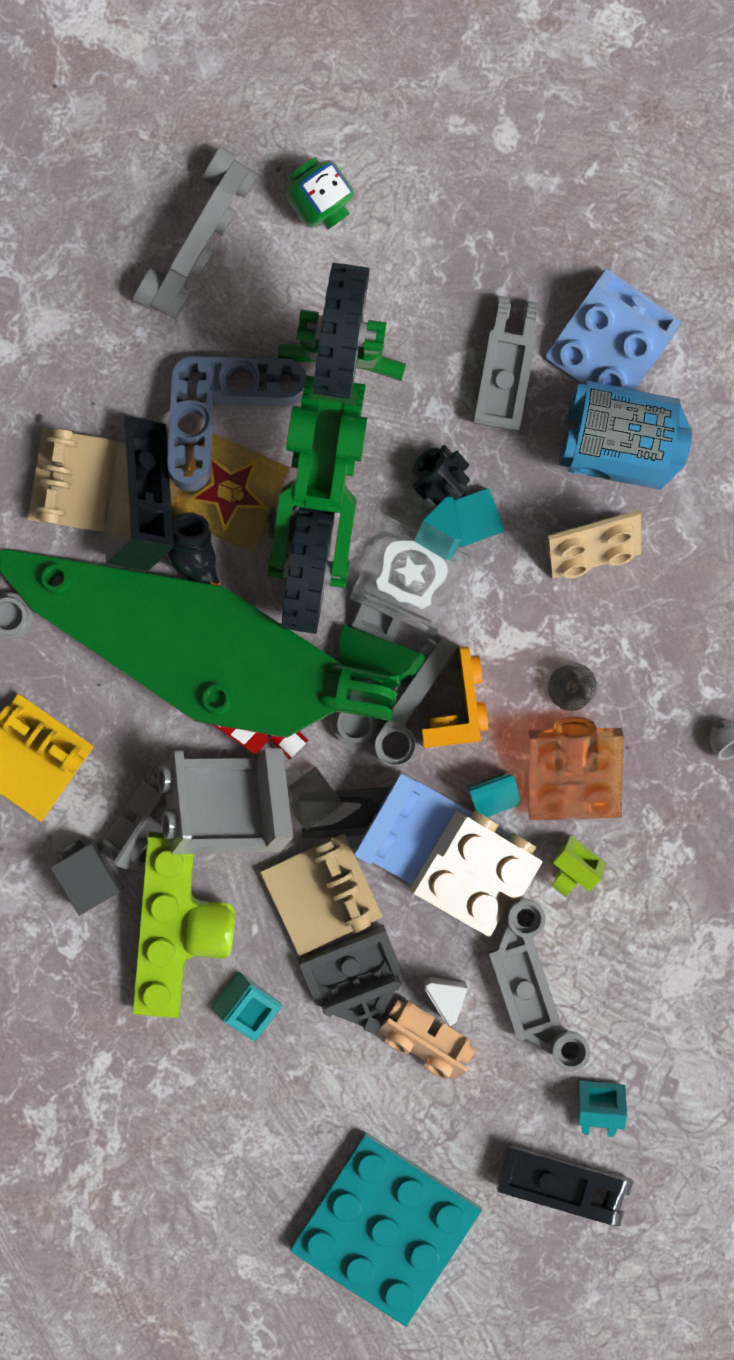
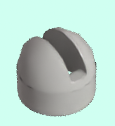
[709,720,734,760]

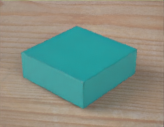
[455,488,505,548]

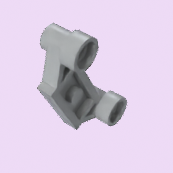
[133,146,259,319]
[488,899,590,1071]

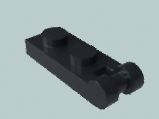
[496,1144,634,1226]

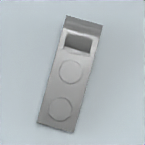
[375,636,459,767]

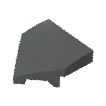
[298,925,402,1035]

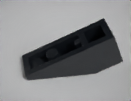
[104,415,174,571]

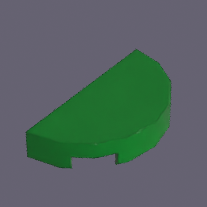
[339,625,427,681]

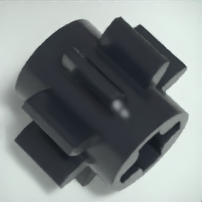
[411,445,470,506]

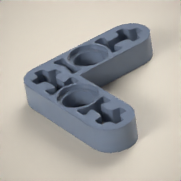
[167,356,306,492]

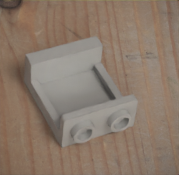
[158,748,293,854]

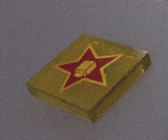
[171,433,291,553]

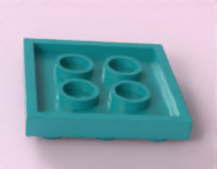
[290,1132,482,1327]

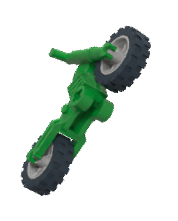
[267,262,406,634]

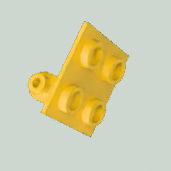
[0,693,95,822]

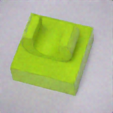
[551,835,607,897]

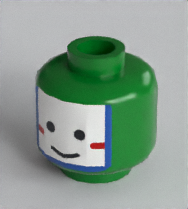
[284,157,354,230]

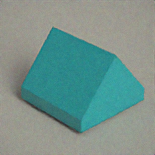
[414,497,463,560]

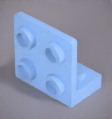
[546,269,682,390]
[354,771,473,884]

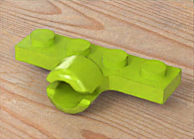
[133,832,236,1018]

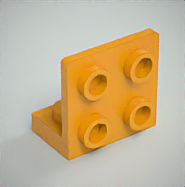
[420,646,489,748]

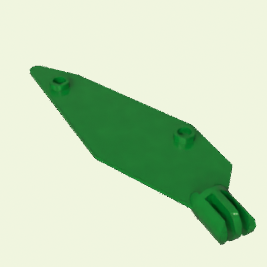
[0,549,401,738]

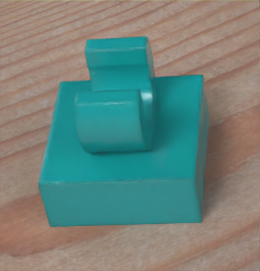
[577,1080,627,1137]

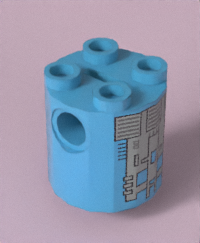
[559,381,692,490]

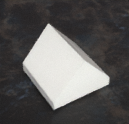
[424,977,468,1026]

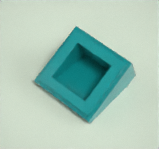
[468,772,521,817]
[212,972,283,1042]

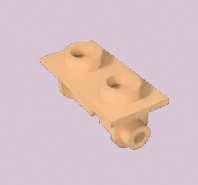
[379,1000,476,1080]

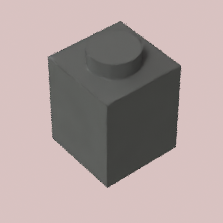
[51,839,124,916]

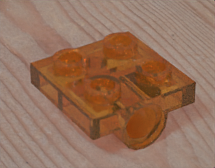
[528,717,624,820]

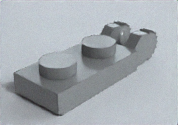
[473,296,539,432]

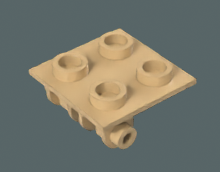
[28,428,117,532]
[543,510,641,579]
[260,833,383,956]

